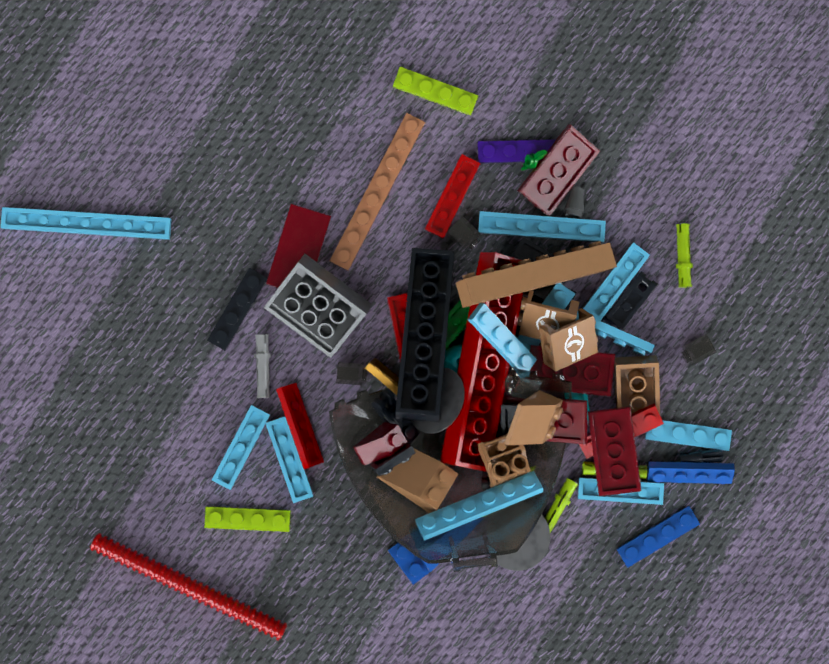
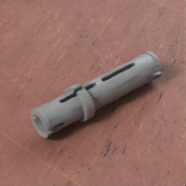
[254,334,271,398]

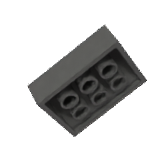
[264,254,372,358]

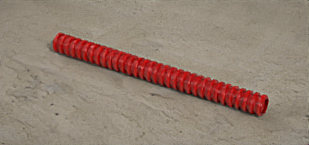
[90,533,287,641]

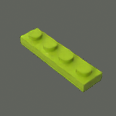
[393,67,478,116]
[204,506,291,532]

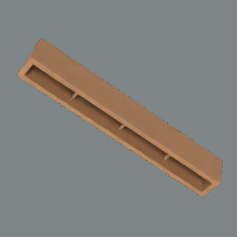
[456,241,617,308]

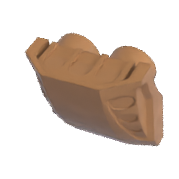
[478,434,531,487]

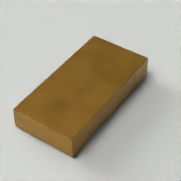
[365,358,399,395]

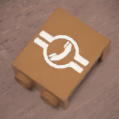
[517,290,580,340]
[539,308,598,371]

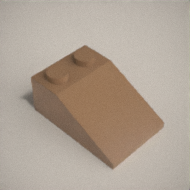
[614,355,660,414]
[504,390,563,445]
[377,448,458,513]

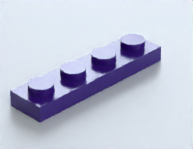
[478,140,556,163]

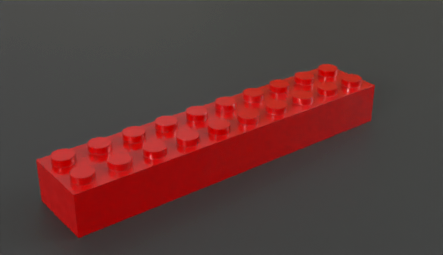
[440,252,523,472]

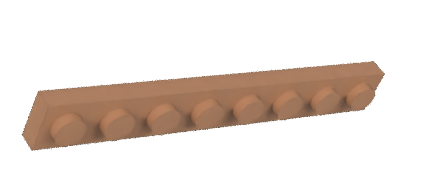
[330,113,425,271]

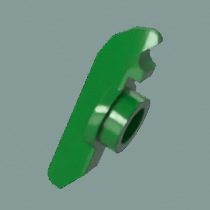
[521,150,547,171]

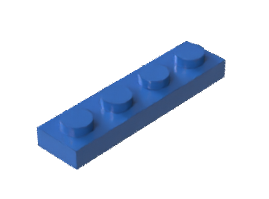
[647,462,735,484]
[616,506,700,568]

